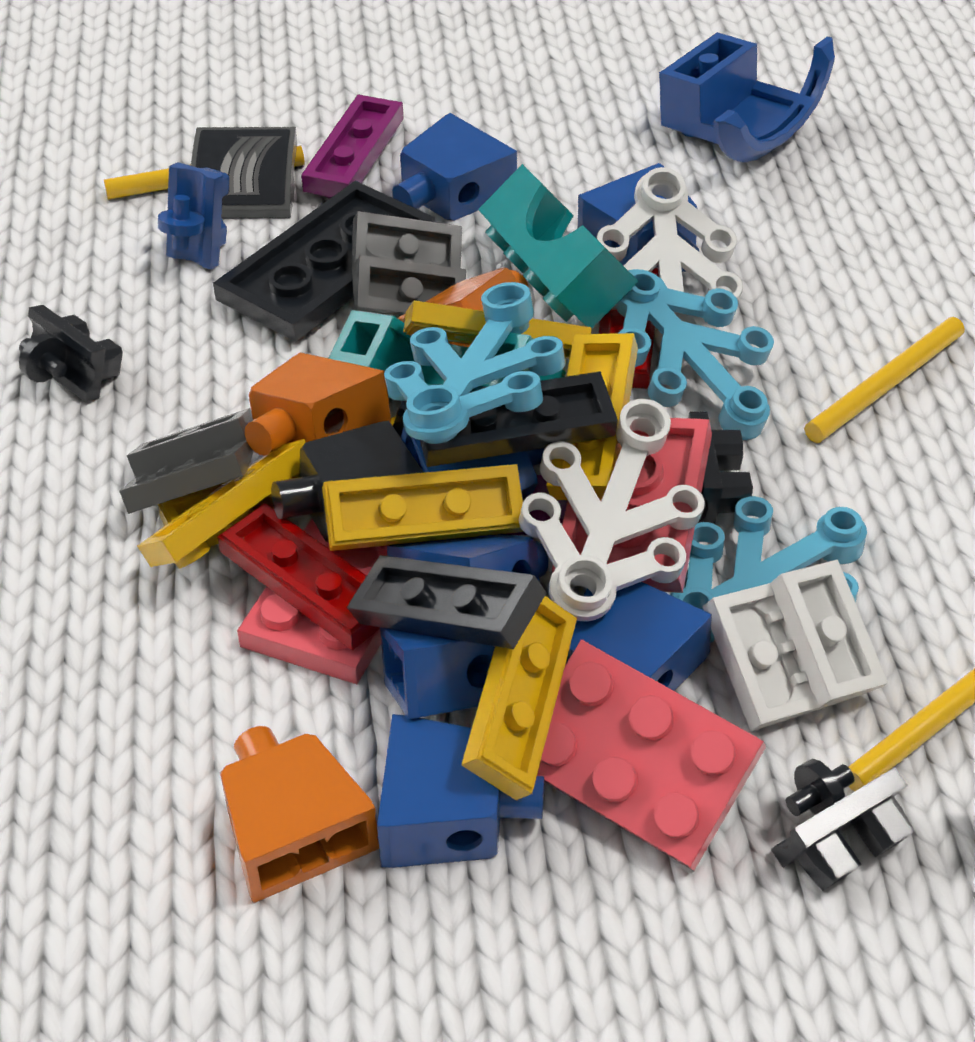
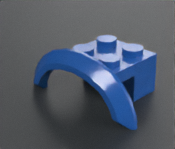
[659,32,835,163]

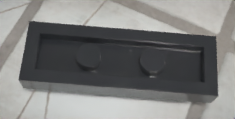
[420,371,618,467]
[346,555,547,649]

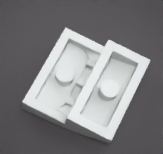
[703,559,888,732]

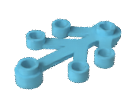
[615,269,774,440]
[384,282,566,444]
[670,496,867,643]

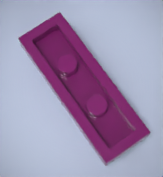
[301,94,404,199]

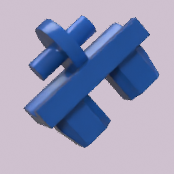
[158,162,229,270]

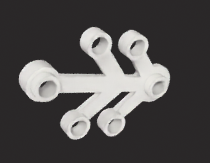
[596,167,743,348]
[519,399,705,621]

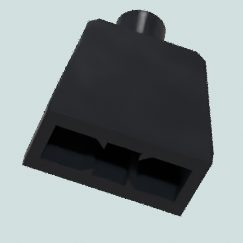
[271,420,424,542]

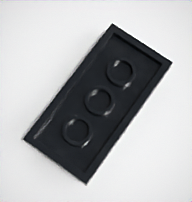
[213,180,435,342]

